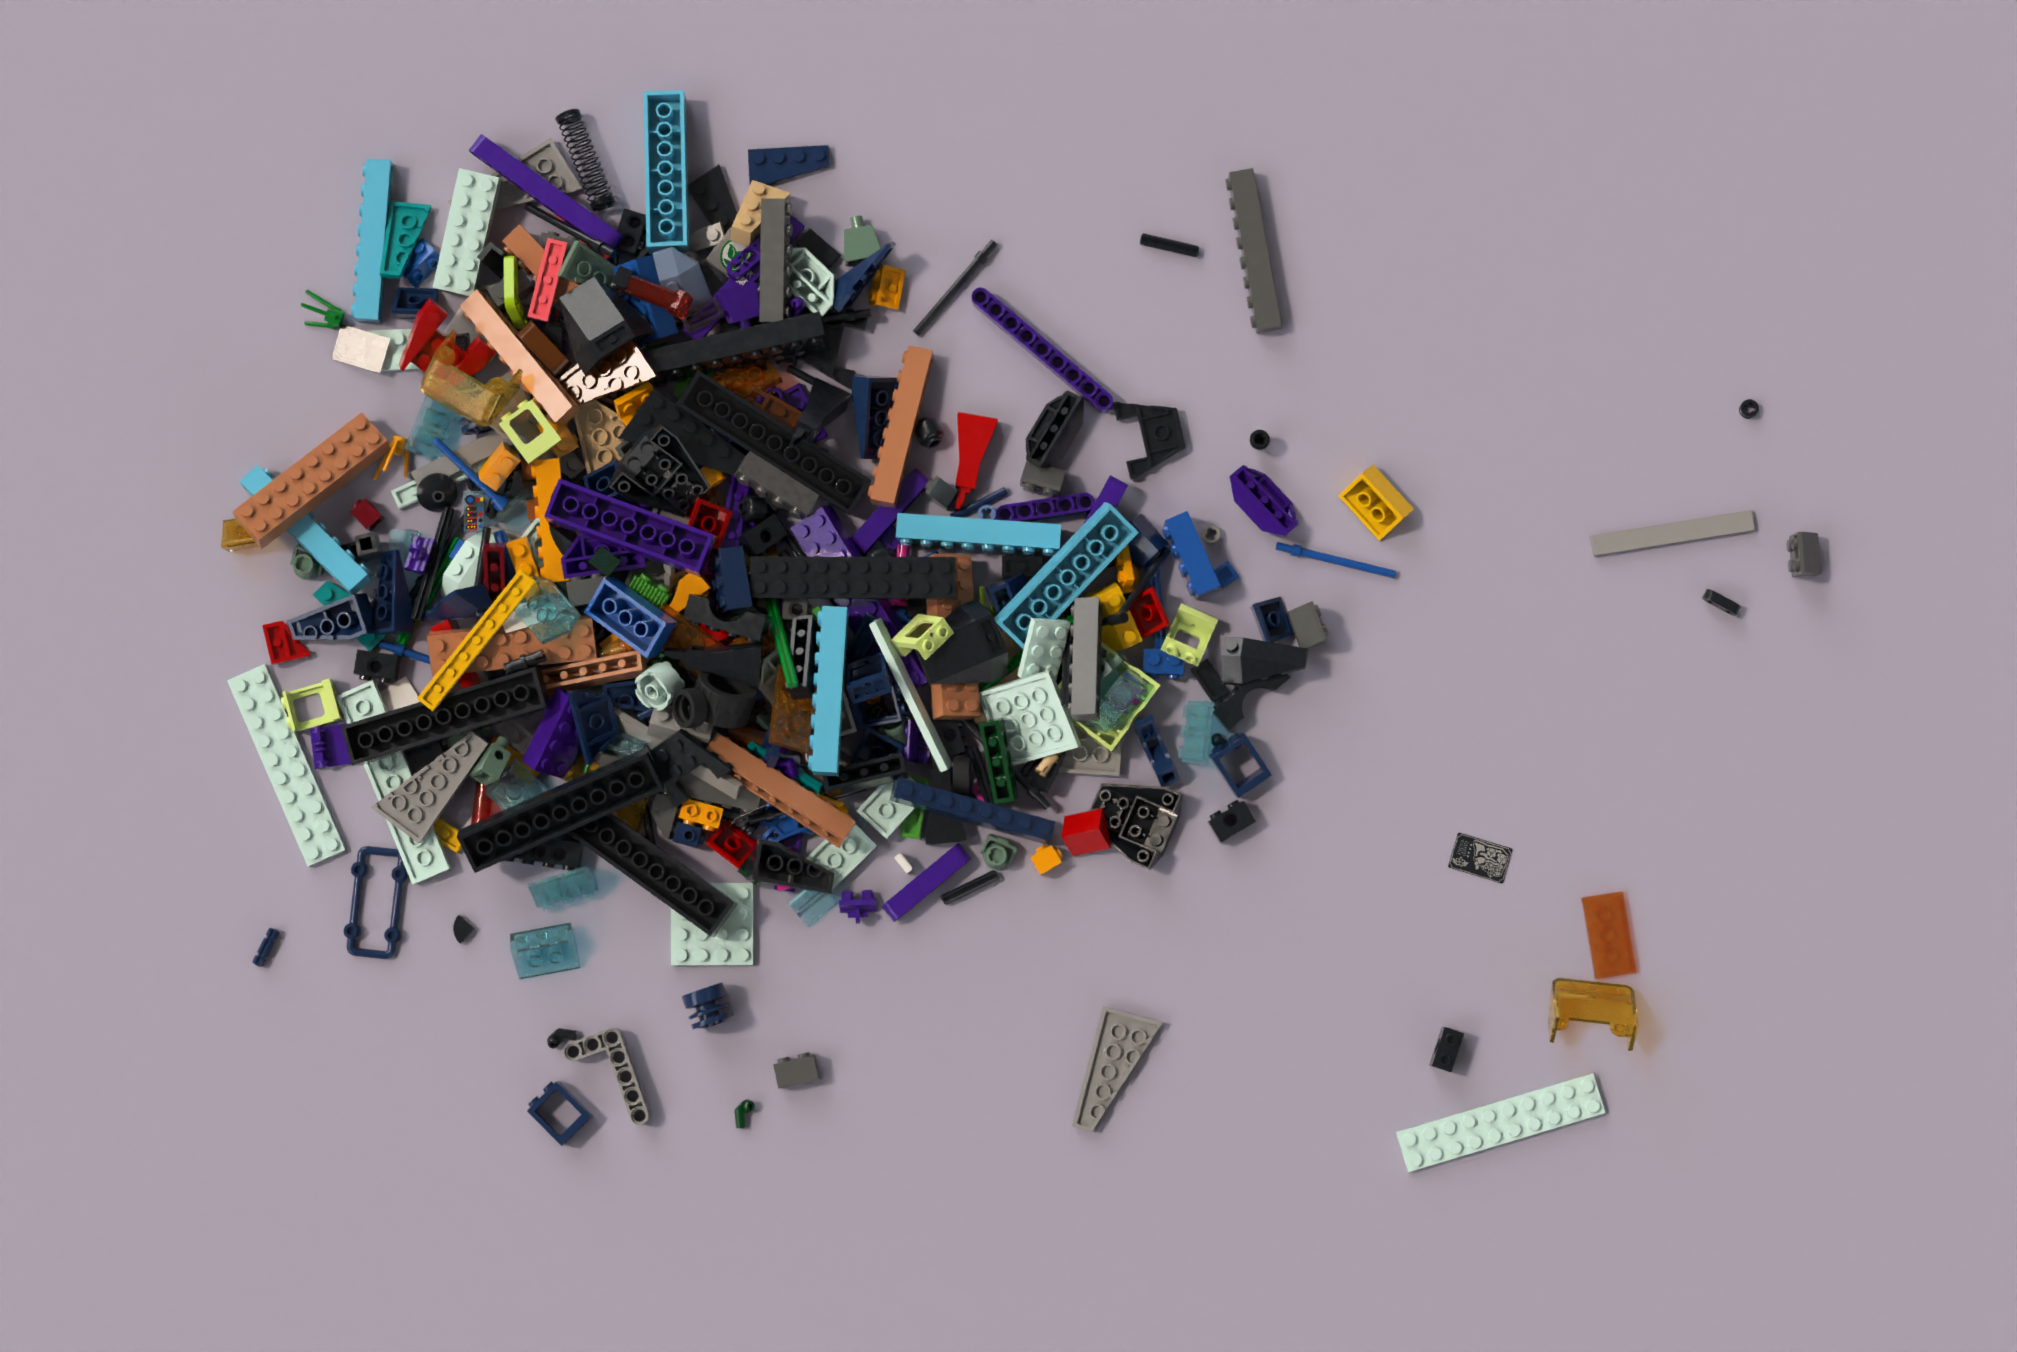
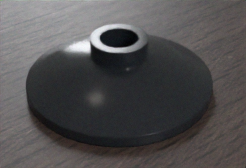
[417,473,458,512]

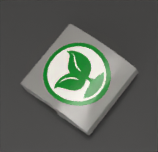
[706,227,753,280]

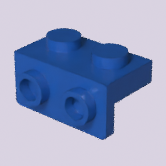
[403,238,440,288]
[1143,649,1184,680]

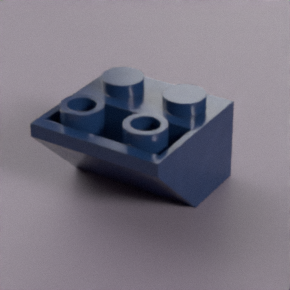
[985,573,1027,616]

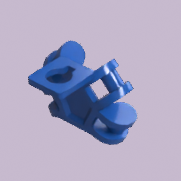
[759,803,813,843]

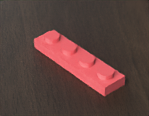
[528,238,568,322]

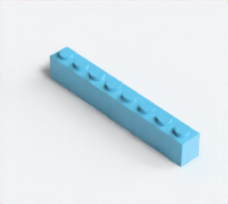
[351,159,394,323]
[239,465,371,595]

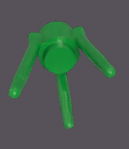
[301,290,345,330]

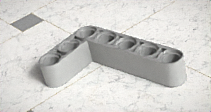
[563,1028,651,1125]

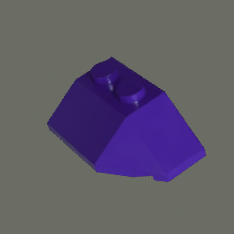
[1229,465,1298,536]
[561,534,646,579]

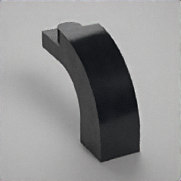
[340,532,383,564]

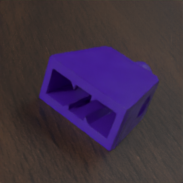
[714,282,760,329]

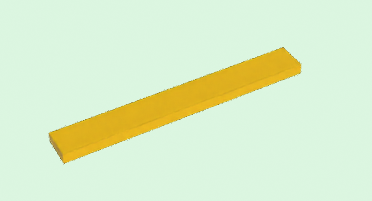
[417,569,537,711]

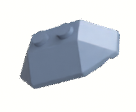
[653,247,712,323]

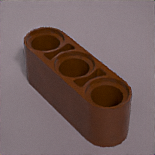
[517,320,572,377]

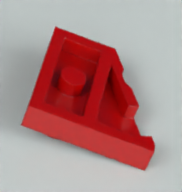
[262,621,311,665]

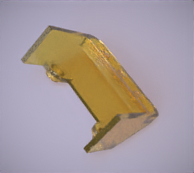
[421,330,523,427]
[1548,978,1638,1051]

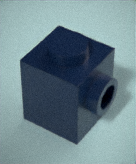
[672,822,705,849]

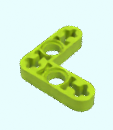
[504,255,528,330]

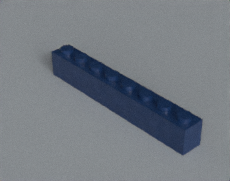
[889,777,1055,844]

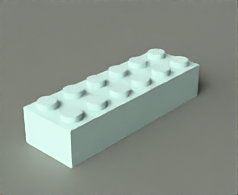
[433,168,502,296]

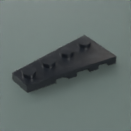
[688,164,737,234]

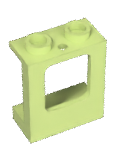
[499,399,562,464]
[1161,603,1218,666]
[890,614,954,660]
[281,679,344,732]

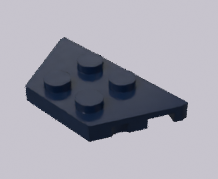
[567,691,620,765]

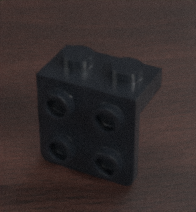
[404,741,449,775]

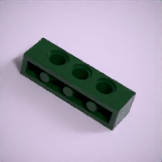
[979,717,1019,804]

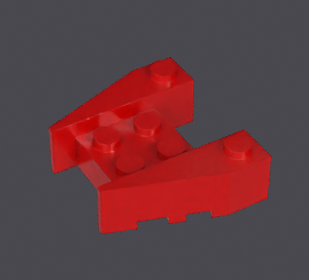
[399,298,496,397]

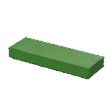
[900,776,930,839]

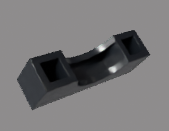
[683,594,772,644]
[1212,674,1291,732]

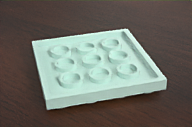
[979,670,1081,765]
[671,883,754,966]

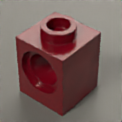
[350,498,385,532]

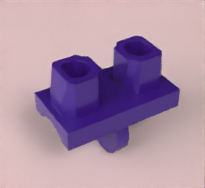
[404,535,435,575]
[839,890,877,924]

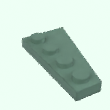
[557,241,620,296]

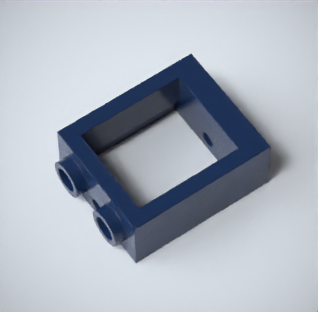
[845,652,892,704]
[846,678,909,730]
[1208,733,1272,798]
[527,1081,593,1146]

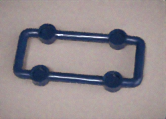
[344,846,409,959]

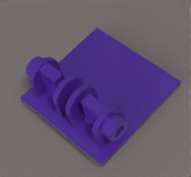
[904,720,931,763]
[310,723,351,769]

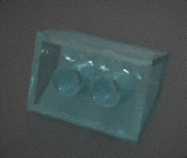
[404,392,457,462]
[514,575,581,644]
[1083,667,1147,733]
[1178,701,1214,766]
[485,758,549,810]
[528,866,598,911]
[510,922,580,979]

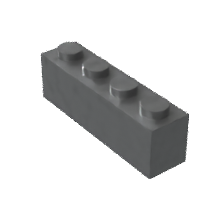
[734,451,819,520]

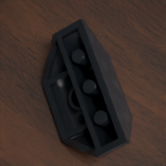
[1026,390,1084,468]

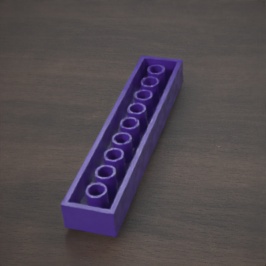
[790,505,928,699]

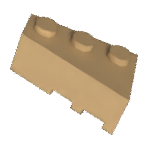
[730,180,790,246]

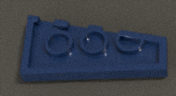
[748,145,830,185]

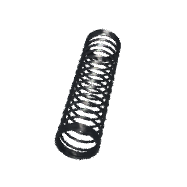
[555,109,615,211]

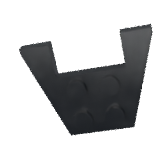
[797,317,868,390]
[1113,402,1186,480]
[650,728,733,808]

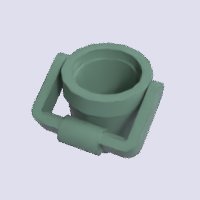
[290,544,324,580]
[878,713,911,745]
[980,833,1018,870]

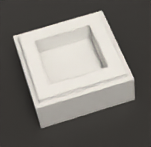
[894,853,913,874]

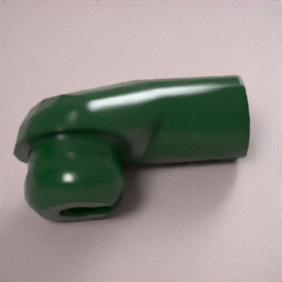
[734,1099,755,1128]

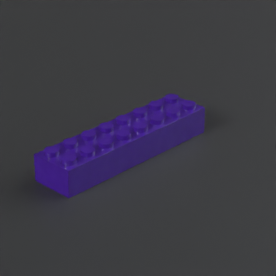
[544,478,715,577]

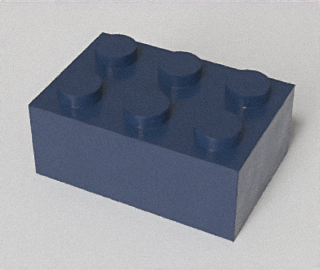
[708,546,752,617]

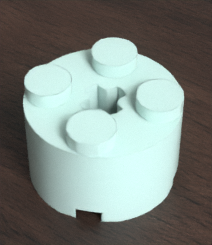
[635,661,685,711]

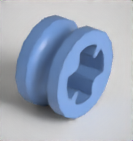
[978,505,996,520]

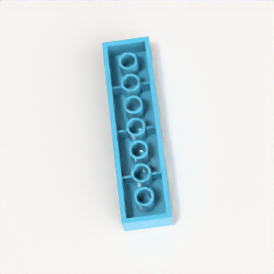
[643,90,690,254]
[994,502,1139,650]
[896,513,1061,557]
[808,606,849,776]

